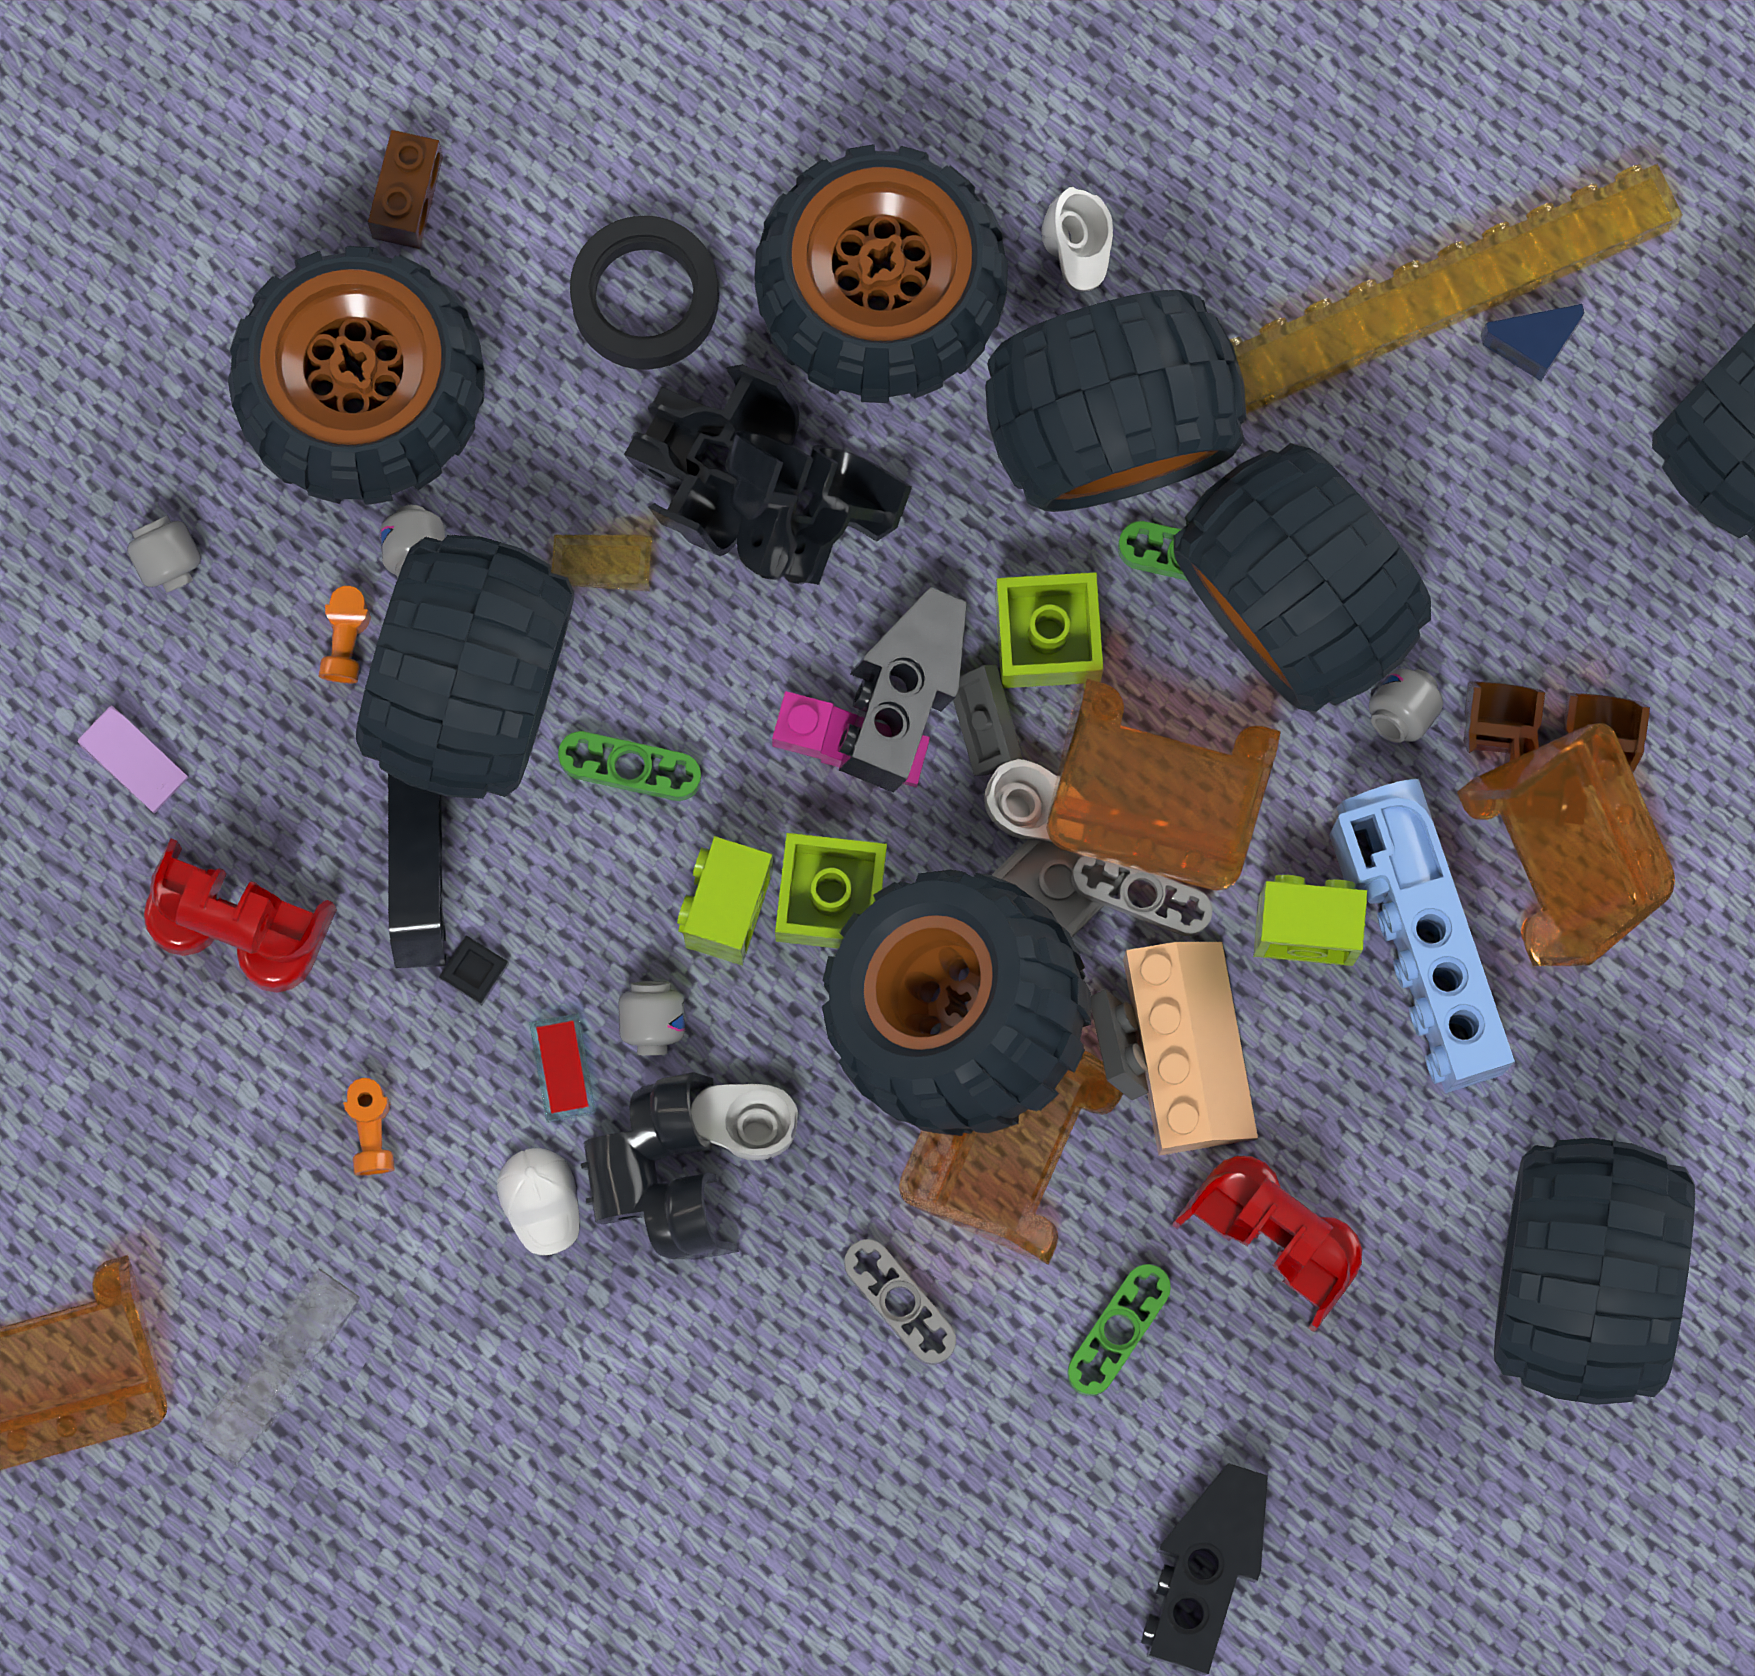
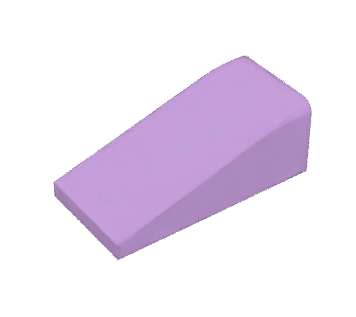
[78,706,189,814]

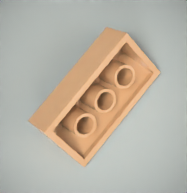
[1123,942,1258,1156]

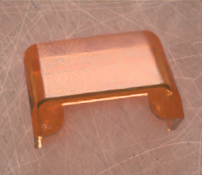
[1046,679,1281,891]
[1457,723,1675,966]
[899,1051,1123,1265]
[0,1255,167,1470]

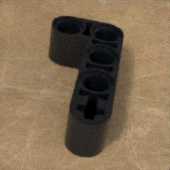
[388,774,447,968]

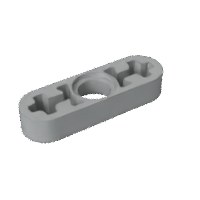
[1071,852,1212,936]
[844,1239,956,1365]

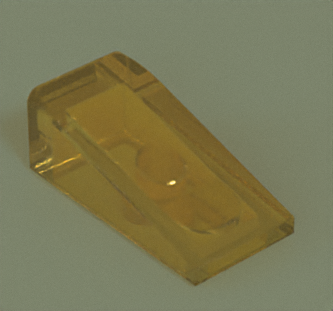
[551,535,653,591]

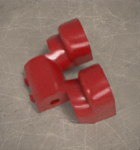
[143,838,337,993]
[1172,1155,1363,1332]

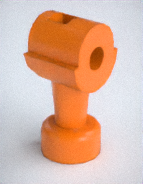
[318,586,371,684]
[343,1078,395,1176]

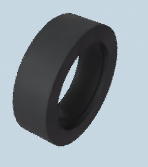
[570,216,719,370]

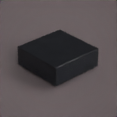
[439,935,509,1006]

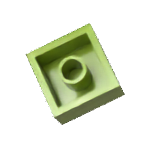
[995,572,1103,688]
[775,833,887,949]
[677,836,773,966]
[1253,875,1367,966]

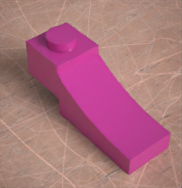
[772,691,930,788]

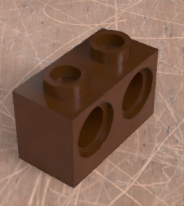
[368,130,443,249]

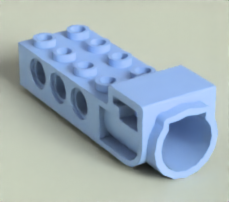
[1329,779,1515,1093]

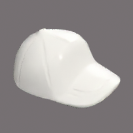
[1042,187,1113,292]
[984,759,1088,844]
[691,1084,798,1160]
[497,1148,580,1255]

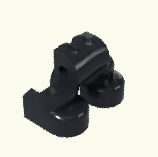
[624,364,800,556]
[725,430,912,585]
[581,1072,739,1260]

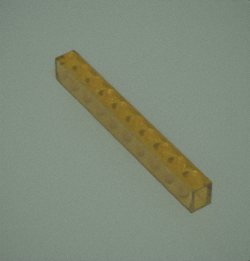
[1230,163,1683,414]

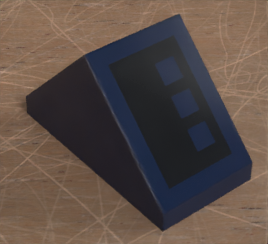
[1481,304,1585,382]

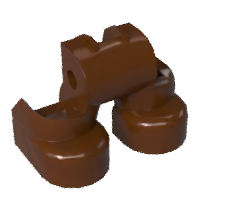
[1463,681,1650,827]

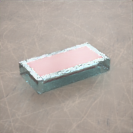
[529,1013,597,1123]

